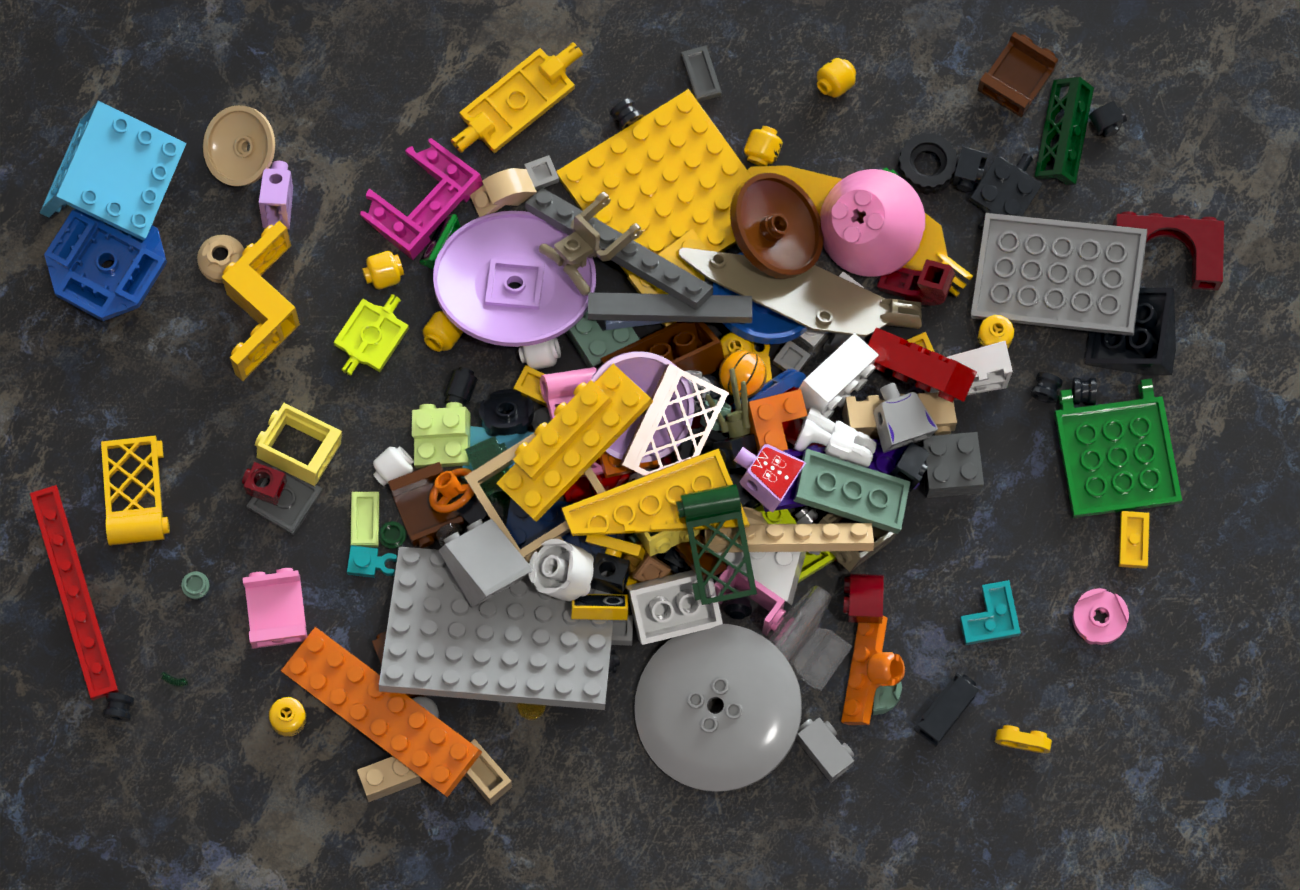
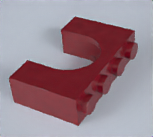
[1113,211,1224,290]

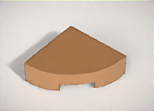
[632,553,671,581]

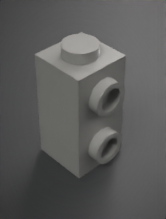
[796,717,854,783]

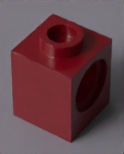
[242,462,287,505]

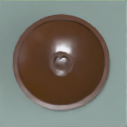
[730,173,823,279]

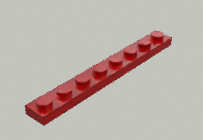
[30,485,119,700]

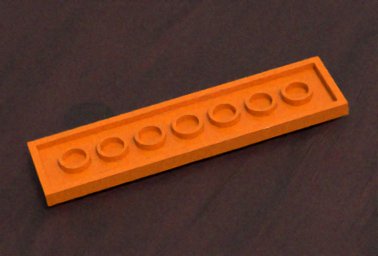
[281,627,482,797]

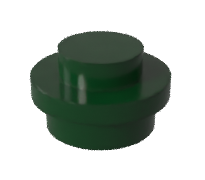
[378,521,406,549]

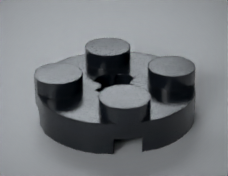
[479,389,534,437]

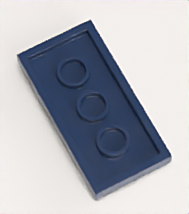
[506,498,617,562]

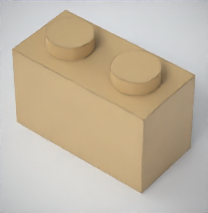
[465,739,512,805]
[357,756,421,802]

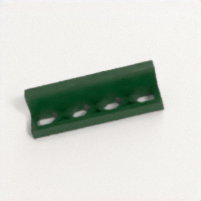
[1035,77,1094,185]

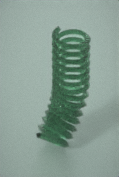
[161,672,188,687]

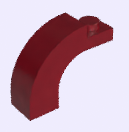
[877,259,955,306]

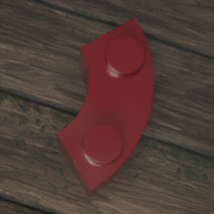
[843,574,884,624]

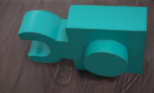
[347,545,397,578]

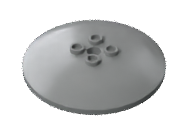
[635,624,802,792]

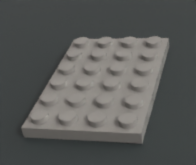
[971,213,1147,336]

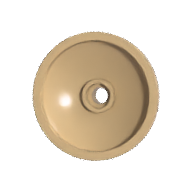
[203,105,275,186]

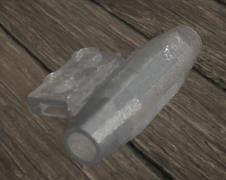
[768,585,853,692]

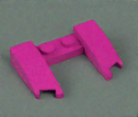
[360,138,483,260]

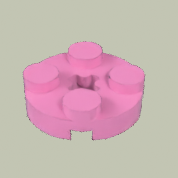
[1072,588,1129,645]

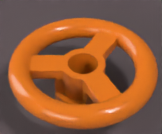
[429,468,474,513]

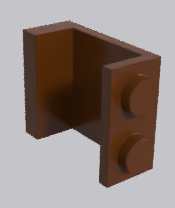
[388,462,465,548]

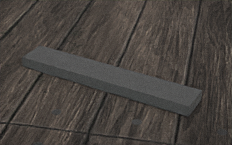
[588,292,752,323]

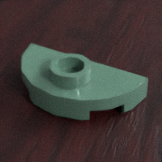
[873,681,902,715]

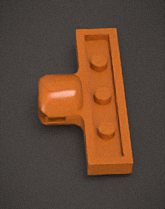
[841,616,905,725]

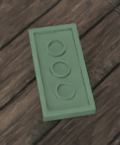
[793,449,910,534]

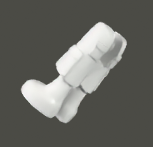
[794,407,876,467]

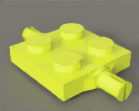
[334,294,409,376]

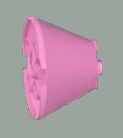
[820,169,925,277]

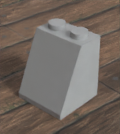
[439,519,533,608]

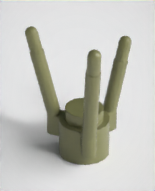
[705,368,751,438]

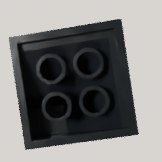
[1085,288,1176,375]

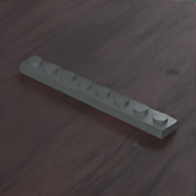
[525,187,713,310]

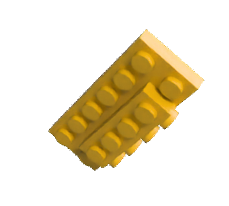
[496,363,654,522]

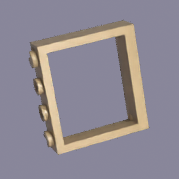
[464,433,606,563]

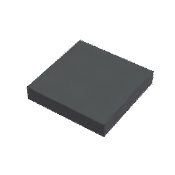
[246,466,323,536]

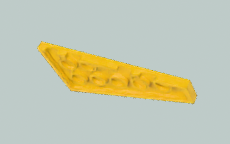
[562,449,750,536]

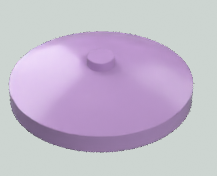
[590,352,694,463]

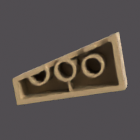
[842,392,957,440]

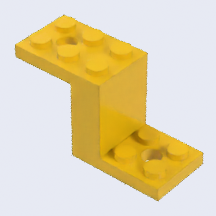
[222,221,300,381]

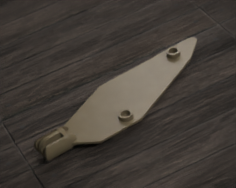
[678,248,922,337]

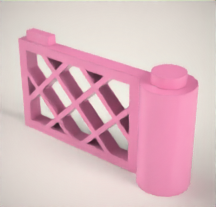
[540,367,603,478]

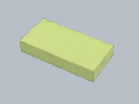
[351,492,380,547]

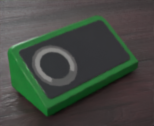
[419,214,461,270]

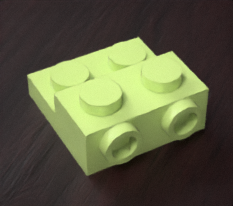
[412,402,471,468]

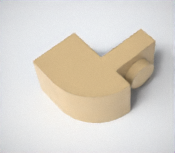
[470,168,537,217]

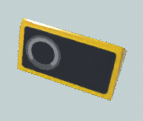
[571,594,628,620]

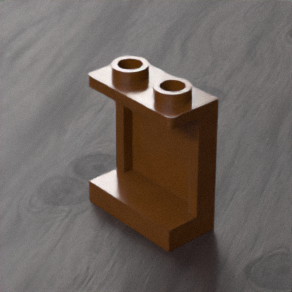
[977,32,1058,118]

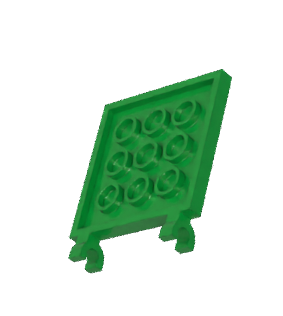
[1054,378,1182,518]

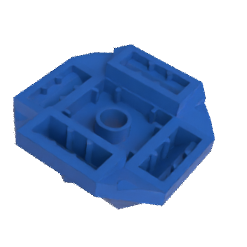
[44,209,167,321]

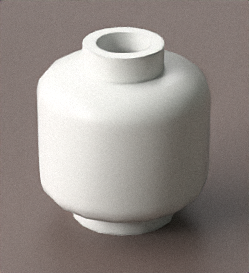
[519,338,561,370]
[373,446,414,486]

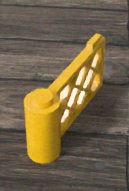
[101,436,170,546]

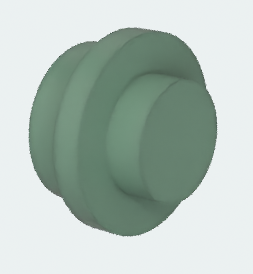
[181,571,210,599]

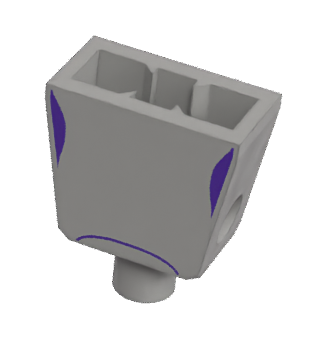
[873,383,938,453]

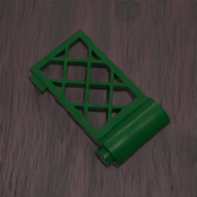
[676,484,757,605]

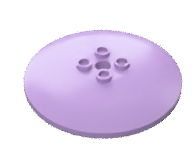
[433,211,596,347]

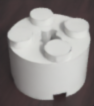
[529,539,594,601]

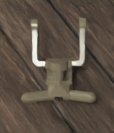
[539,192,643,296]

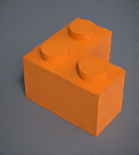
[741,389,808,453]

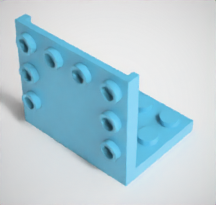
[40,101,186,241]

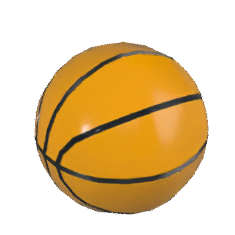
[719,350,767,398]

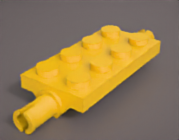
[451,42,583,154]

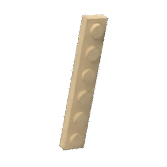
[704,523,874,553]

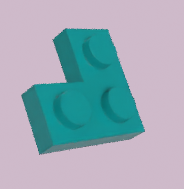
[960,580,1021,645]

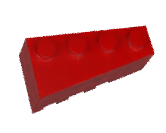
[868,327,977,403]

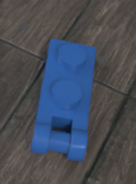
[730,369,806,412]

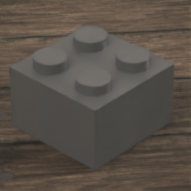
[920,432,984,498]

